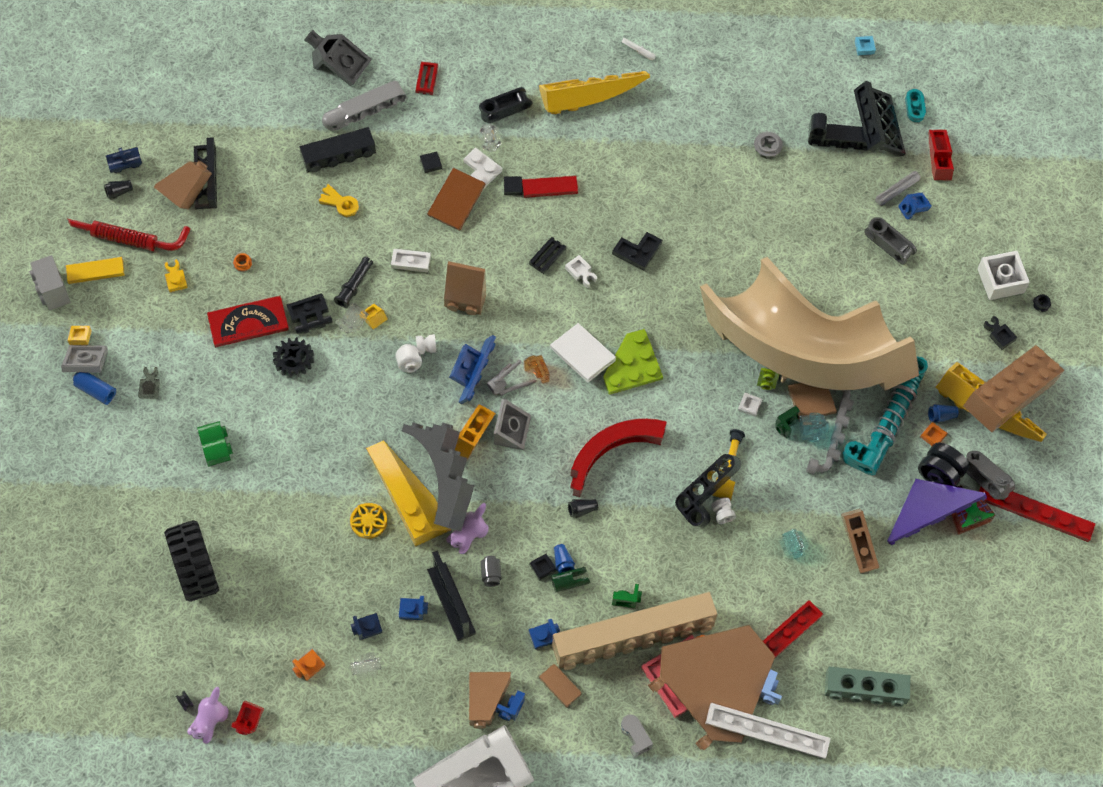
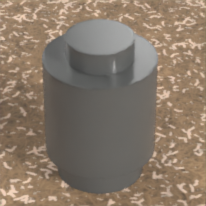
[480,556,502,587]

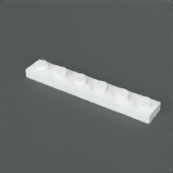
[705,703,831,759]

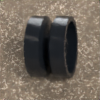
[918,443,970,487]

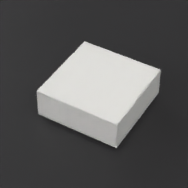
[738,393,763,417]

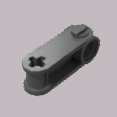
[864,217,917,265]
[966,451,1015,499]

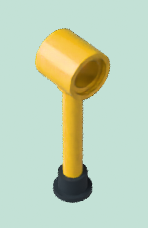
[712,429,745,501]

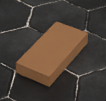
[539,664,582,708]

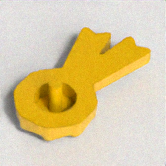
[319,184,359,218]

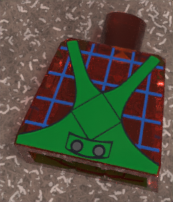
[951,485,996,535]

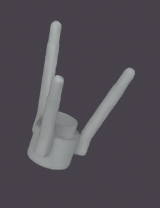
[487,360,536,396]

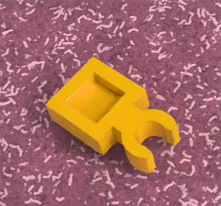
[165,259,188,293]

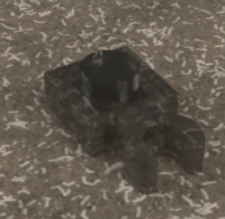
[138,367,160,399]

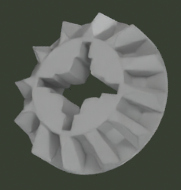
[754,132,783,158]

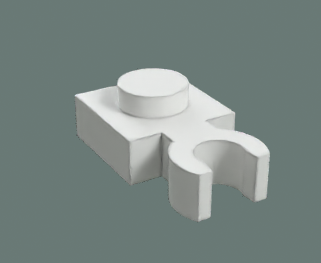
[565,255,597,288]

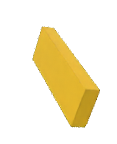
[66,257,125,284]

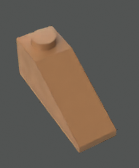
[841,508,879,574]

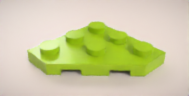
[603,329,663,395]

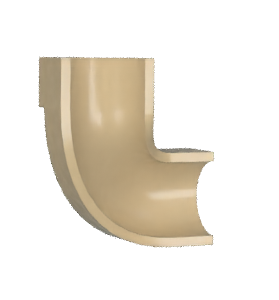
[700,257,919,391]

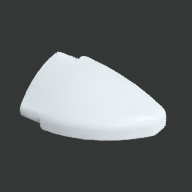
[412,725,534,787]

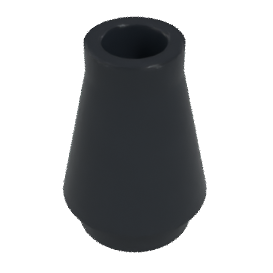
[104,180,133,199]
[568,499,598,518]

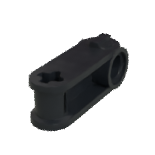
[479,87,533,123]

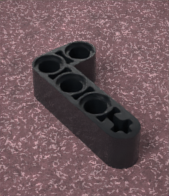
[808,113,877,151]
[675,454,741,527]

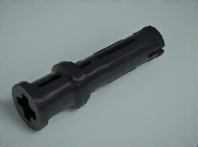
[334,257,373,308]

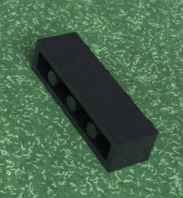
[299,127,376,173]

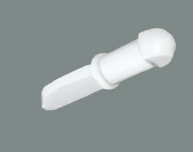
[622,38,656,61]

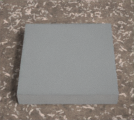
[61,345,108,373]

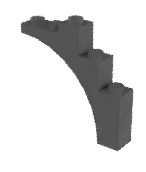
[402,422,475,531]

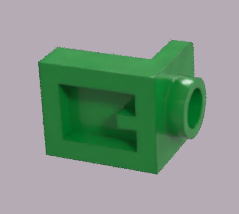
[612,584,642,609]

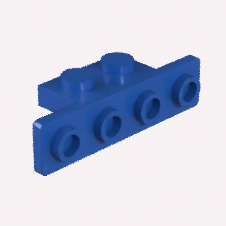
[449,335,496,404]

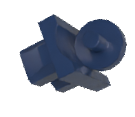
[105,147,142,173]

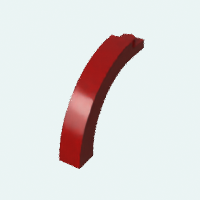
[570,418,667,497]

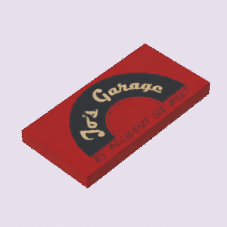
[207,295,289,348]

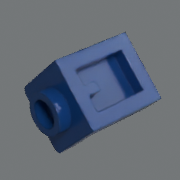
[898,192,932,219]
[399,596,428,620]
[528,618,560,649]
[496,690,525,721]

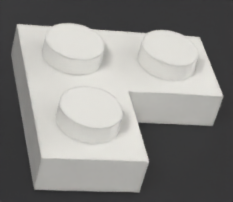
[463,147,502,188]

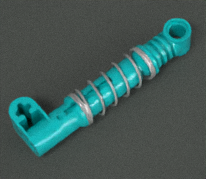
[842,356,928,476]

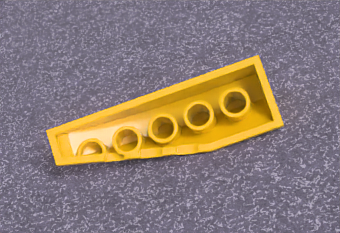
[539,71,650,114]
[935,362,1047,442]
[366,440,451,547]

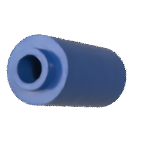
[73,372,116,405]

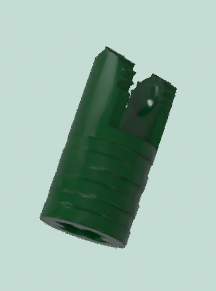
[551,567,590,593]

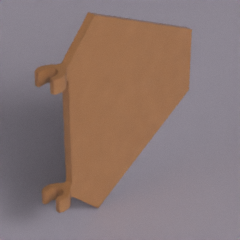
[648,625,775,750]

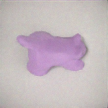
[446,503,489,554]
[187,687,229,744]

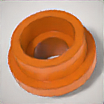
[233,253,252,271]

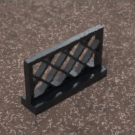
[854,81,906,156]
[427,550,476,642]

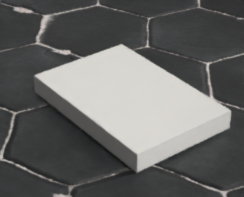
[550,323,616,382]

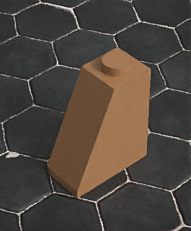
[154,161,212,209]
[469,672,511,729]

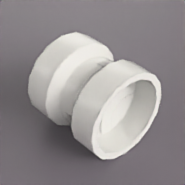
[416,334,436,354]
[711,498,736,524]

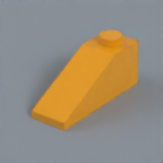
[455,404,496,462]

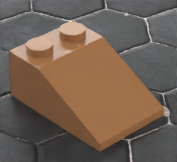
[444,261,486,315]

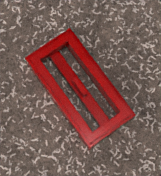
[415,61,439,95]

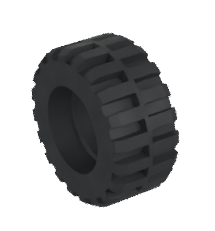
[164,520,220,602]

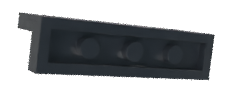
[194,137,217,210]

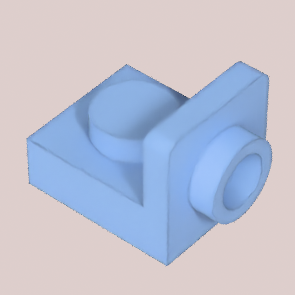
[759,670,782,705]

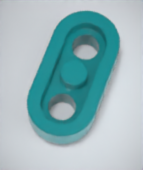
[905,89,926,122]

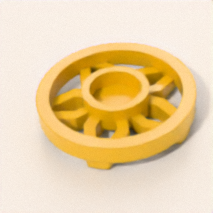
[350,503,387,539]

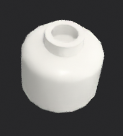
[396,344,422,373]

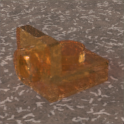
[524,355,550,384]

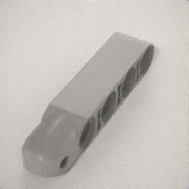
[322,81,407,131]

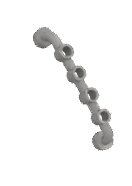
[806,389,854,475]

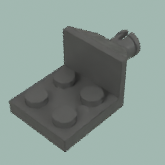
[304,29,372,86]

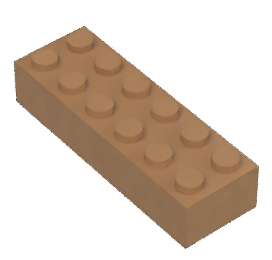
[963,345,1064,432]

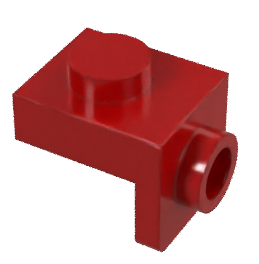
[231,700,264,735]

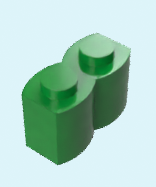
[197,421,233,467]

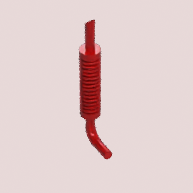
[67,218,191,251]

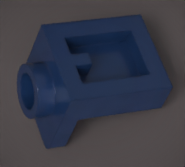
[350,613,383,640]

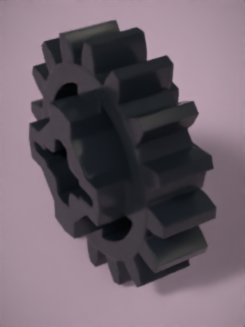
[273,337,314,378]

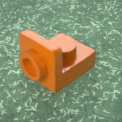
[292,649,326,681]

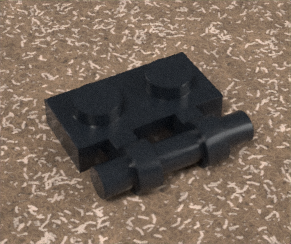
[287,293,333,334]

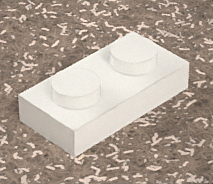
[391,249,431,272]

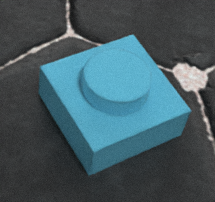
[855,36,876,56]

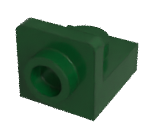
[775,405,800,439]

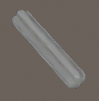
[875,171,920,206]

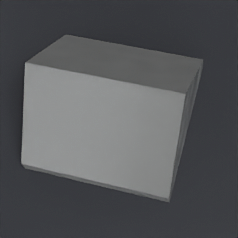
[494,399,531,450]

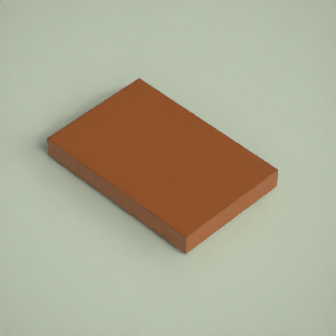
[427,168,486,231]

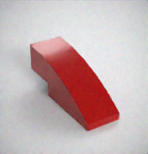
[928,130,954,180]

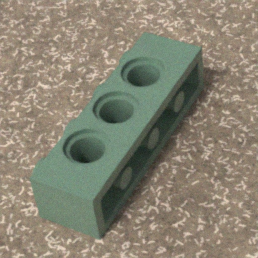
[825,666,911,707]

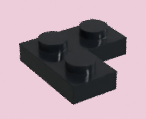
[612,232,663,271]

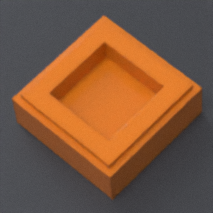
[920,422,948,446]

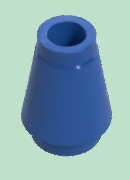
[928,404,959,423]
[554,544,575,573]

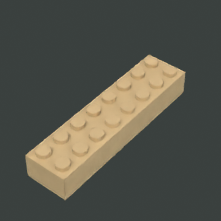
[552,592,717,670]

